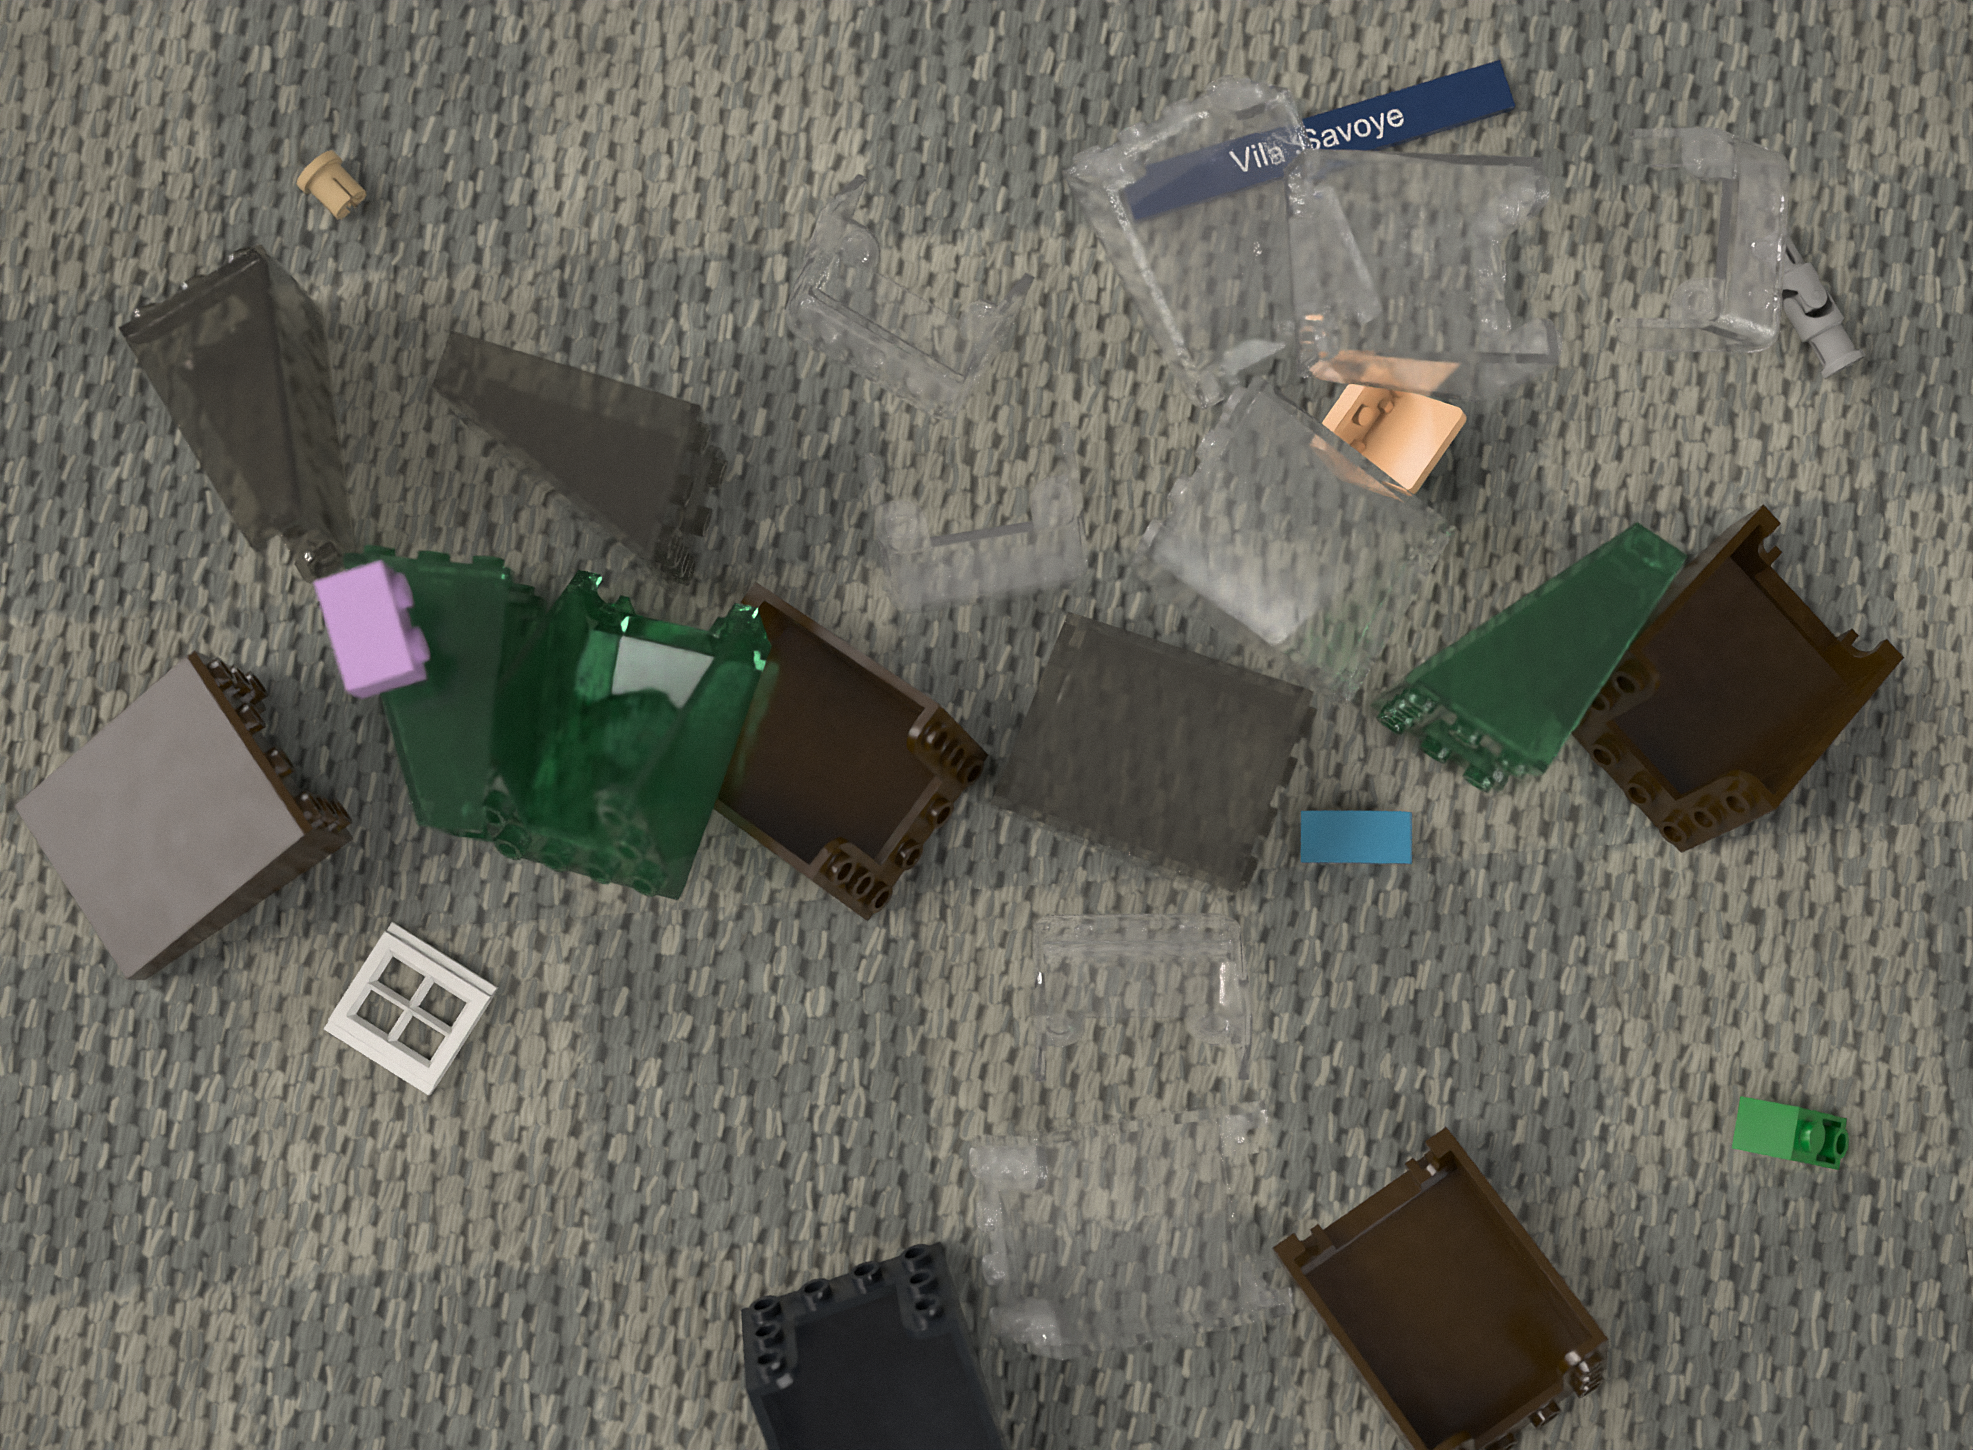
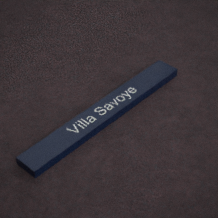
[1119,60,1515,225]

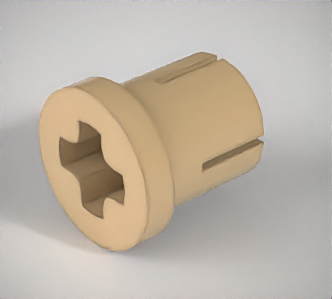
[297,150,366,220]

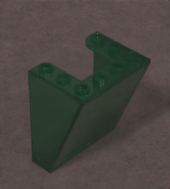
[1370,522,1688,793]
[343,545,547,845]
[449,570,771,901]

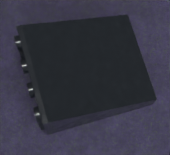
[741,1242,1008,1450]

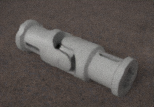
[1748,226,1866,379]

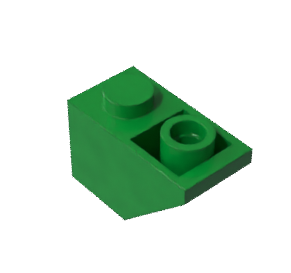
[1732,1096,1849,1170]

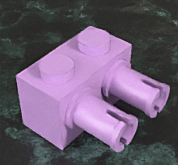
[314,561,430,699]

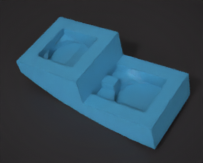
[1301,810,1412,864]

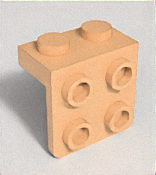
[1311,356,1466,496]

